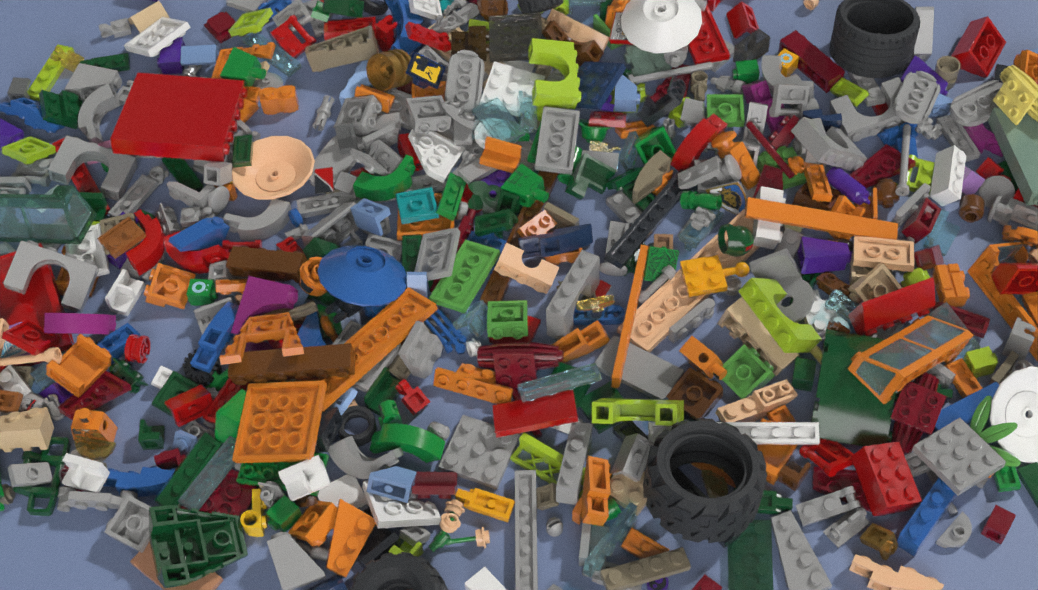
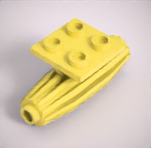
[993,65,1038,125]

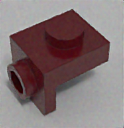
[154,448,186,470]

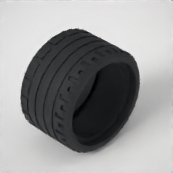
[829,0,920,78]

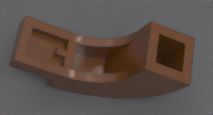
[542,20,604,67]

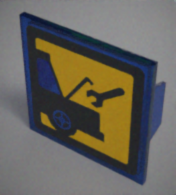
[405,51,446,89]

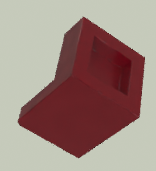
[914,245,944,270]
[981,505,1016,544]

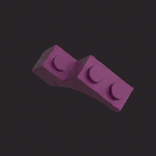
[741,80,785,133]

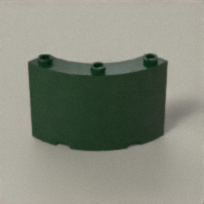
[811,329,904,447]

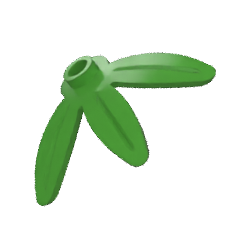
[970,395,1020,467]

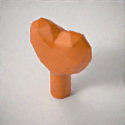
[320,316,338,343]

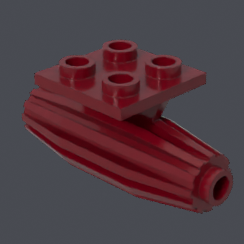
[477,342,564,388]
[890,372,946,456]

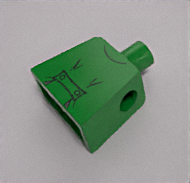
[501,163,549,207]

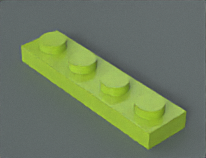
[27,44,75,102]

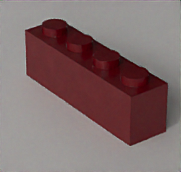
[778,30,845,93]

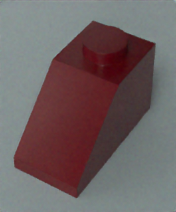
[901,197,941,244]

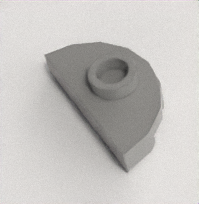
[936,511,972,548]

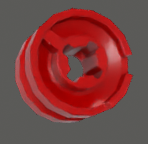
[124,334,151,364]

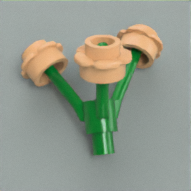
[428,499,490,552]

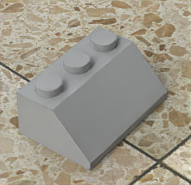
[302,202,360,247]

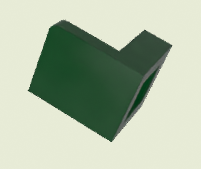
[791,357,817,392]
[138,419,165,450]

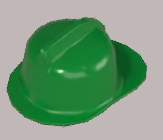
[578,118,612,145]

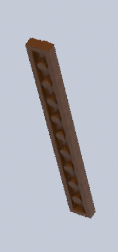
[479,171,559,307]

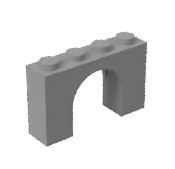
[830,77,906,142]
[791,117,868,172]
[48,135,137,201]
[3,240,99,313]
[546,250,600,340]

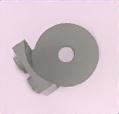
[749,248,814,323]

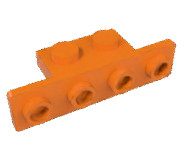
[433,363,513,404]

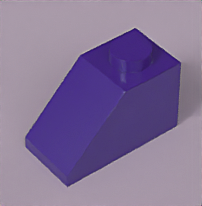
[157,36,185,75]

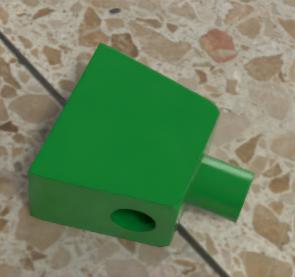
[220,47,266,87]

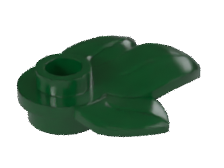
[468,181,501,215]

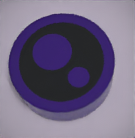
[646,577,669,590]

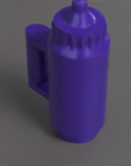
[826,167,871,205]

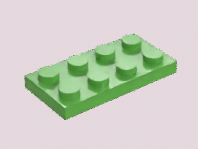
[429,239,501,314]

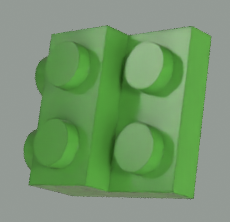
[706,94,745,127]
[757,146,806,190]
[487,300,528,340]
[722,344,775,399]

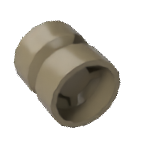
[935,56,960,90]

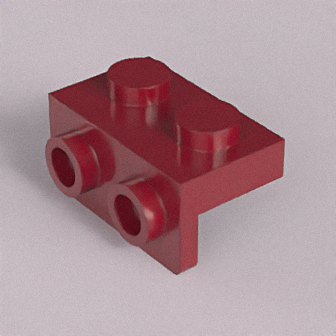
[768,115,799,151]
[412,472,457,499]

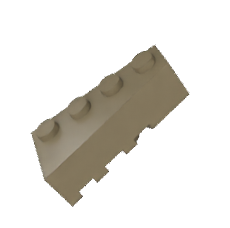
[305,25,379,72]

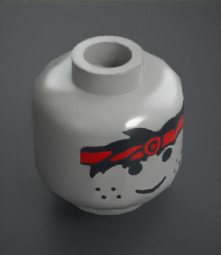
[19,393,50,414]

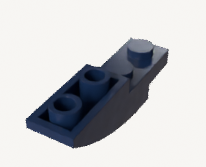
[518,223,593,259]

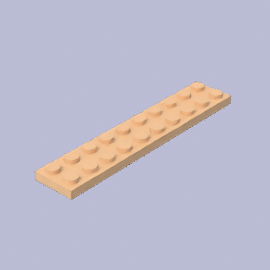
[617,209,759,353]

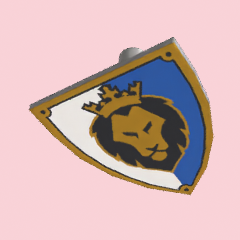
[705,179,747,215]

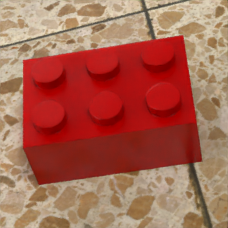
[851,442,922,517]

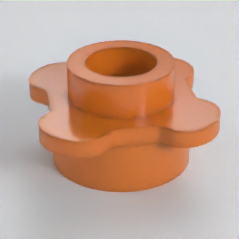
[788,156,806,175]

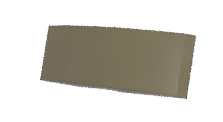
[632,150,671,204]

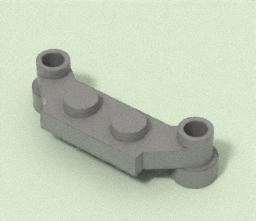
[57,487,138,512]

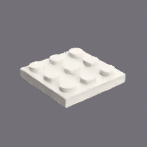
[123,17,191,57]
[480,61,545,121]

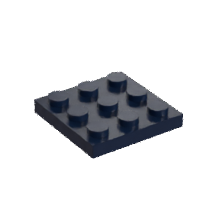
[576,61,626,110]

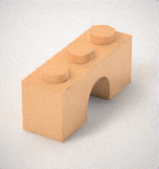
[494,243,559,294]

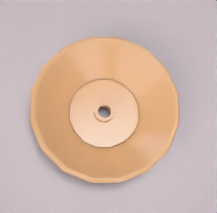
[232,136,315,200]

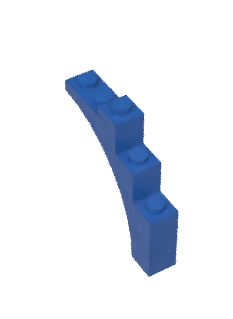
[384,0,424,57]

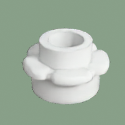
[466,338,482,357]

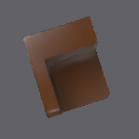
[777,461,811,492]

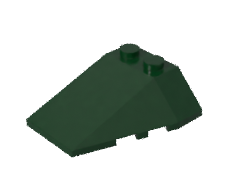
[149,505,248,588]

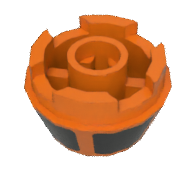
[300,257,327,296]

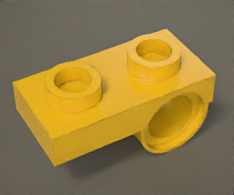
[240,488,268,537]

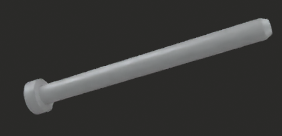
[628,62,713,84]
[895,124,911,196]

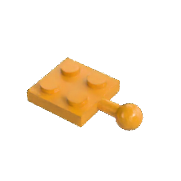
[680,255,750,297]

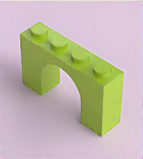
[528,38,581,109]
[738,278,822,353]
[592,398,684,426]

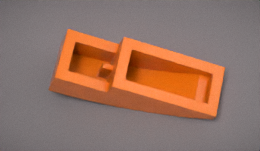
[551,320,610,363]
[582,456,611,527]

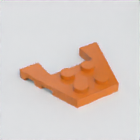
[211,42,276,104]

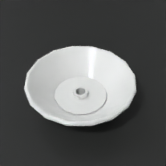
[621,0,702,54]
[990,366,1038,463]

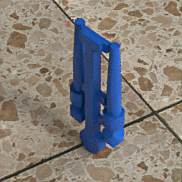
[424,307,467,354]

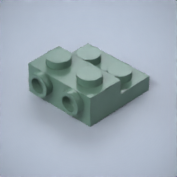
[623,45,671,84]

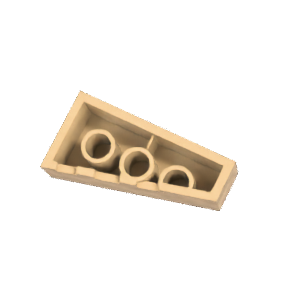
[717,297,799,376]
[0,407,54,452]

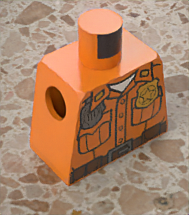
[679,336,727,380]
[71,408,118,446]

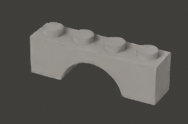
[556,422,593,505]

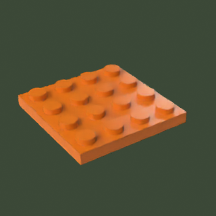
[232,380,327,463]

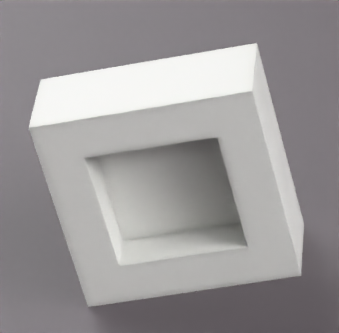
[151,366,173,389]

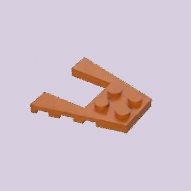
[219,312,304,365]

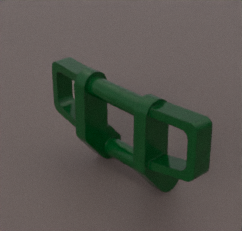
[13,437,71,516]

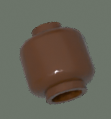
[874,179,900,208]
[958,194,985,223]

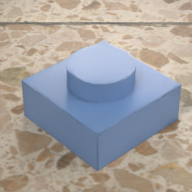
[172,430,197,455]

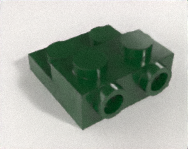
[39,90,83,129]

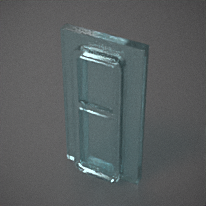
[472,97,525,143]

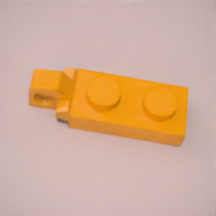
[455,488,515,523]

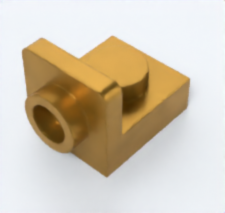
[860,523,898,561]

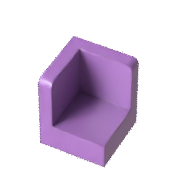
[962,166,985,195]

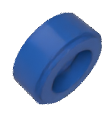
[288,208,304,228]

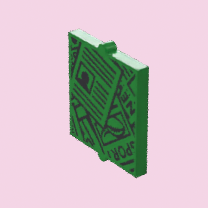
[643,246,679,283]

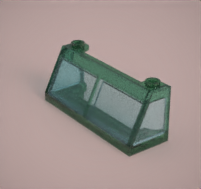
[0,185,97,244]

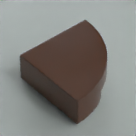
[294,495,318,507]

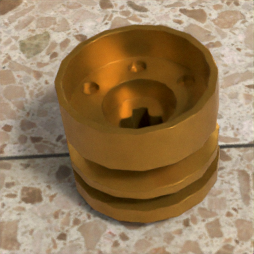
[366,49,413,91]

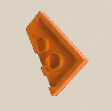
[326,499,376,578]

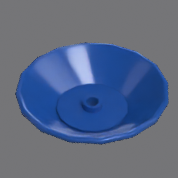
[317,245,407,307]

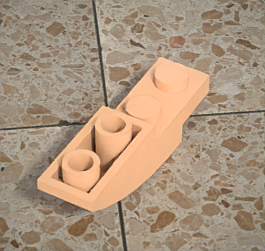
[547,9,610,52]
[715,379,798,422]
[849,554,944,590]

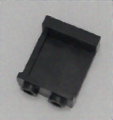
[636,75,686,127]
[316,407,343,452]
[356,504,401,569]

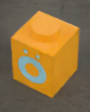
[777,49,799,77]

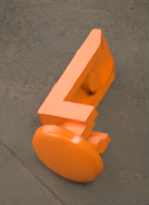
[711,131,760,190]

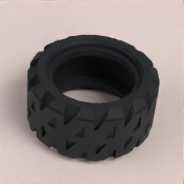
[643,418,767,543]

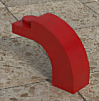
[670,113,728,171]
[126,209,165,276]
[164,231,228,274]

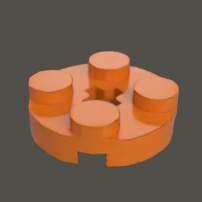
[1002,225,1038,247]

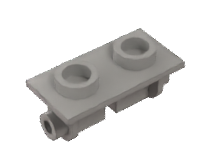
[155,203,181,236]
[258,481,284,510]
[823,507,870,548]

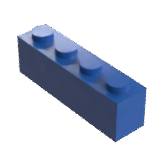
[932,382,999,434]
[897,478,957,557]

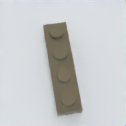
[600,547,691,590]

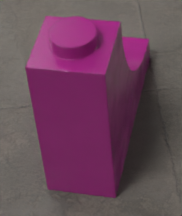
[231,276,299,335]

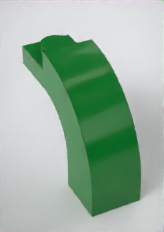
[353,155,415,201]
[369,423,446,463]

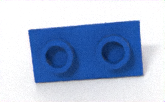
[258,0,292,21]
[877,122,919,146]

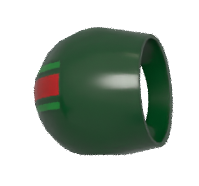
[718,224,754,257]

